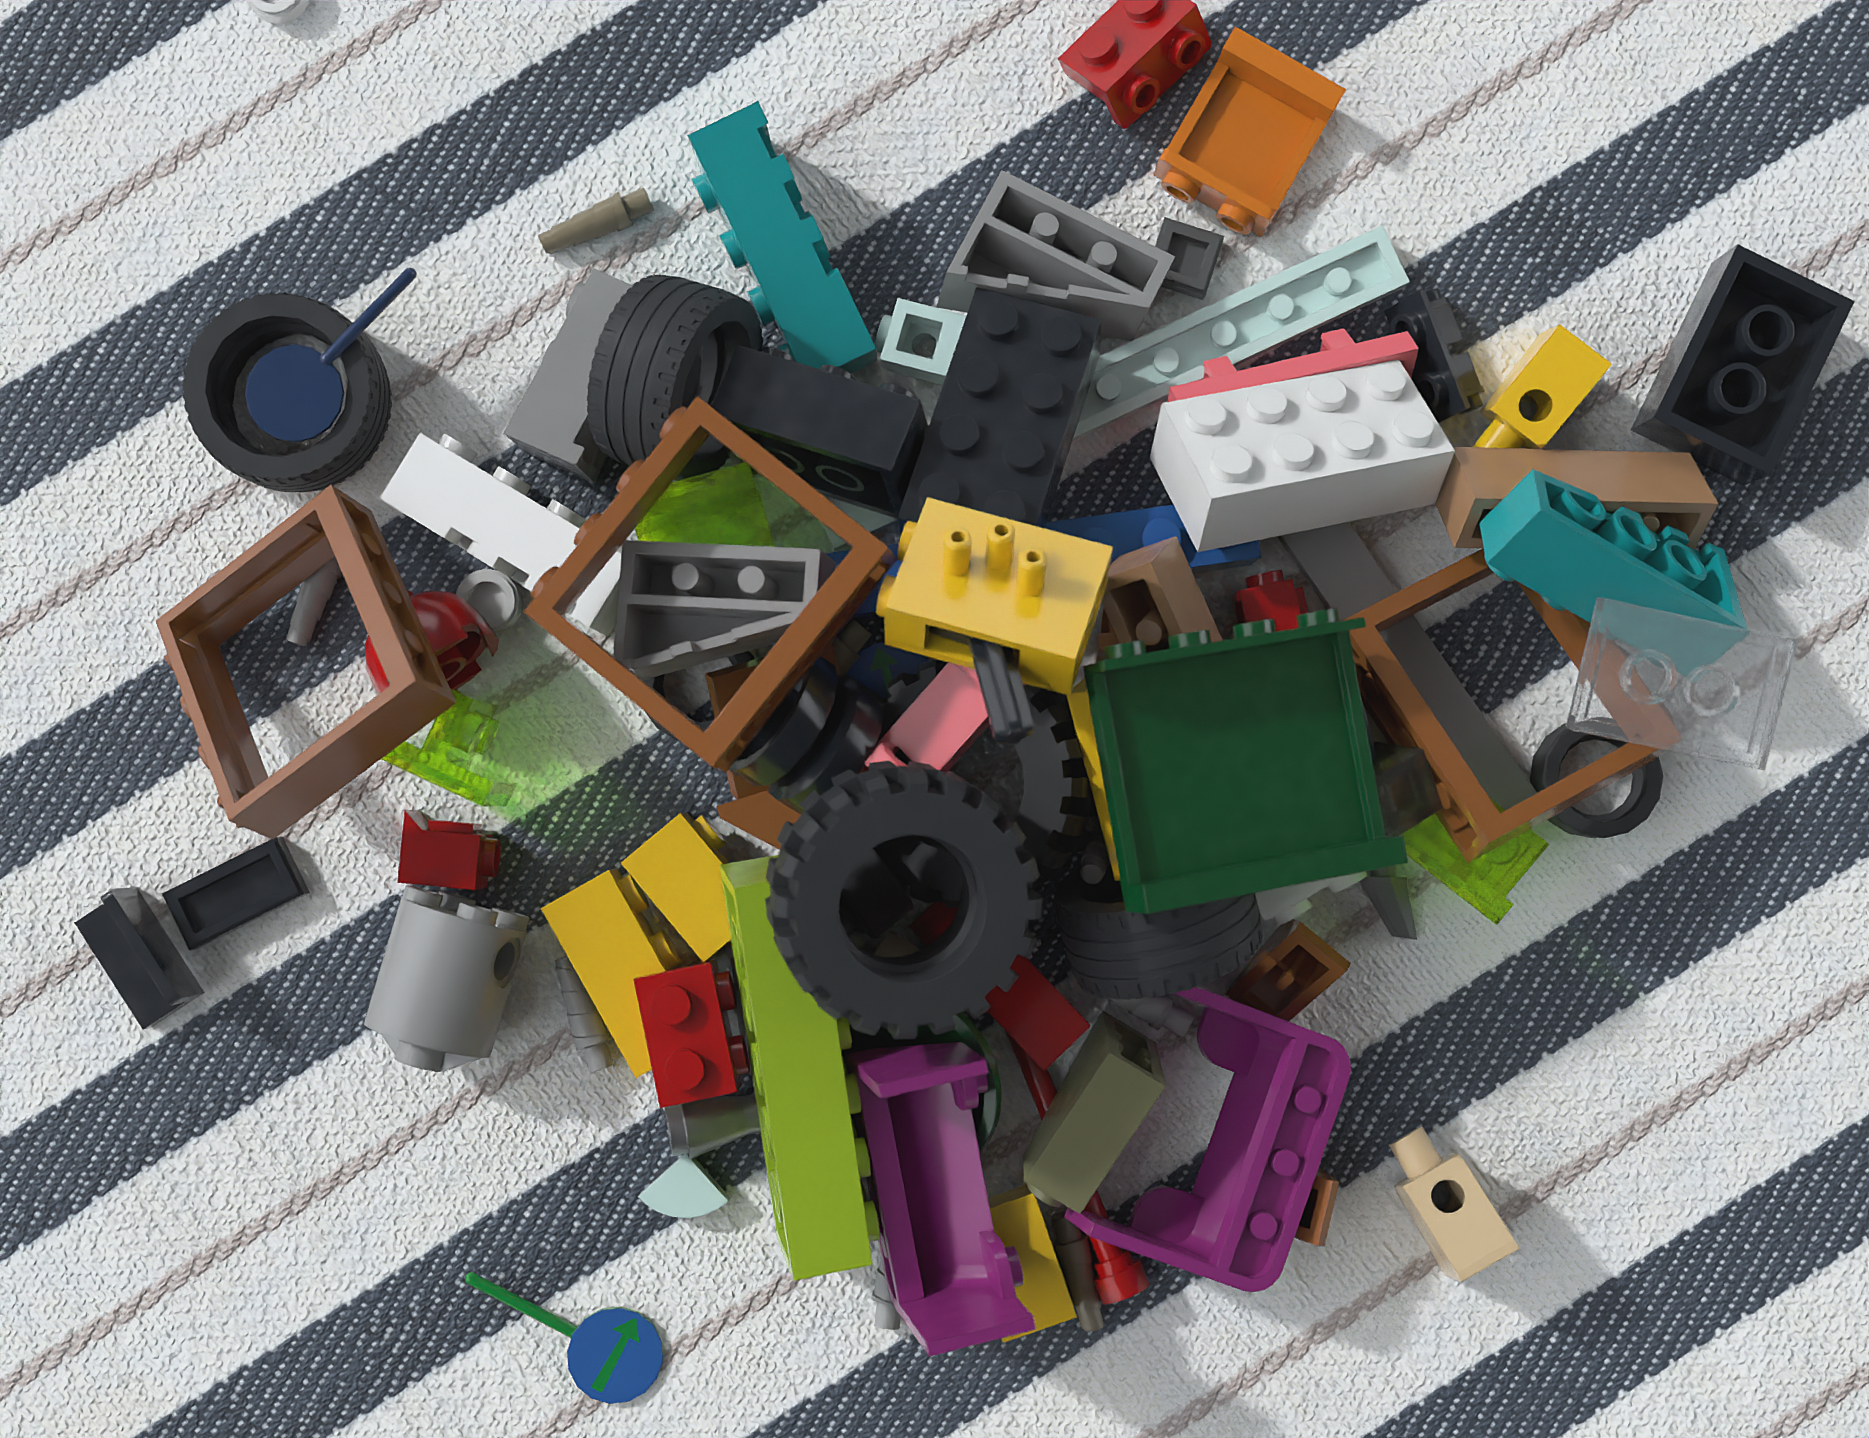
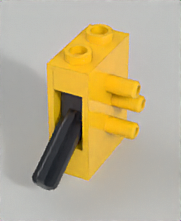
[876,498,1113,745]

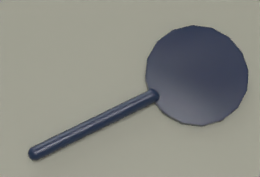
[245,268,417,442]

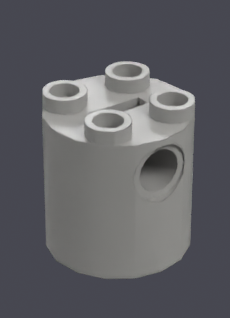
[364,885,529,1072]

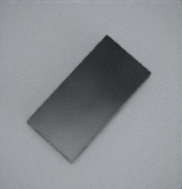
[162,836,310,951]

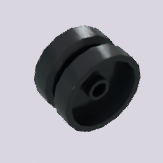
[729,656,884,815]

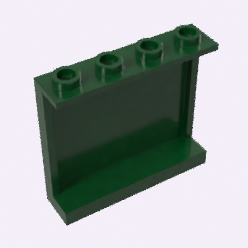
[1083,608,1408,914]

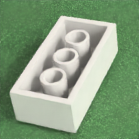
[1150,359,1455,552]

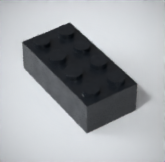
[898,287,1102,538]

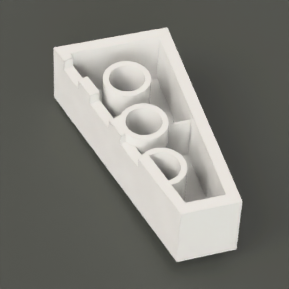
[380,433,622,637]

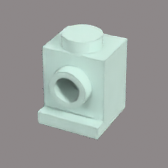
[875,298,966,385]

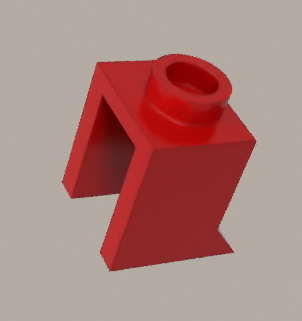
[1231,569,1309,632]
[397,810,501,890]

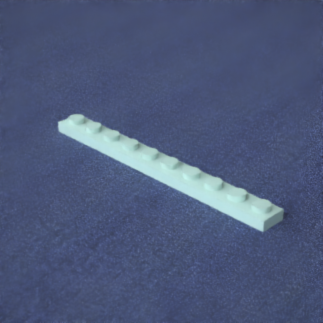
[822,225,1410,551]

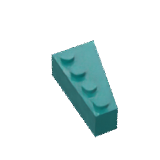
[687,101,878,374]
[1480,469,1748,680]

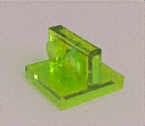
[635,463,775,547]
[381,688,517,806]
[1383,790,1550,925]

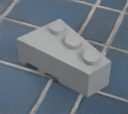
[503,268,633,483]

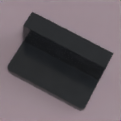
[74,887,205,1030]

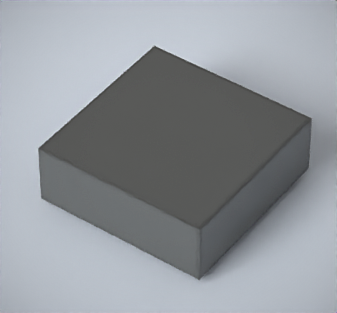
[1155,217,1224,300]

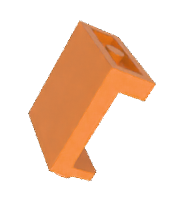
[1153,26,1346,237]

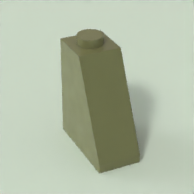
[1023,1010,1166,1214]

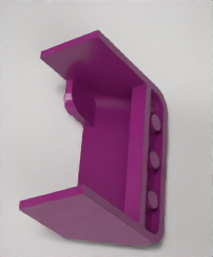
[1064,987,1351,1292]
[845,1042,1036,1357]

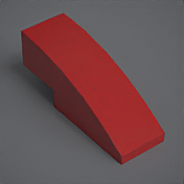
[909,901,1091,1071]

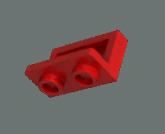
[1058,0,1212,129]
[633,959,750,1108]

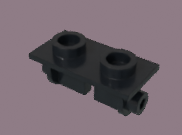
[1384,288,1485,424]

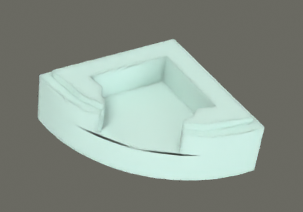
[638,1153,730,1218]

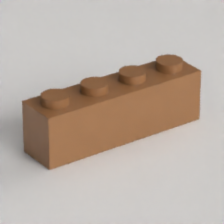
[1435,447,1718,549]
[1102,536,1222,653]

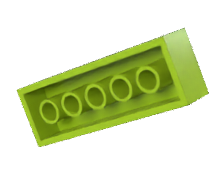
[720,855,880,1281]

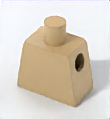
[1389,1126,1520,1282]

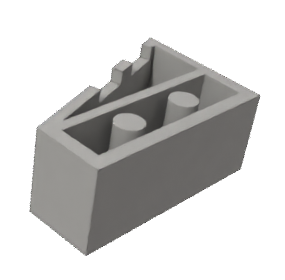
[936,170,1175,341]
[613,540,836,680]

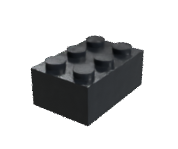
[1630,244,1855,486]
[710,344,929,519]

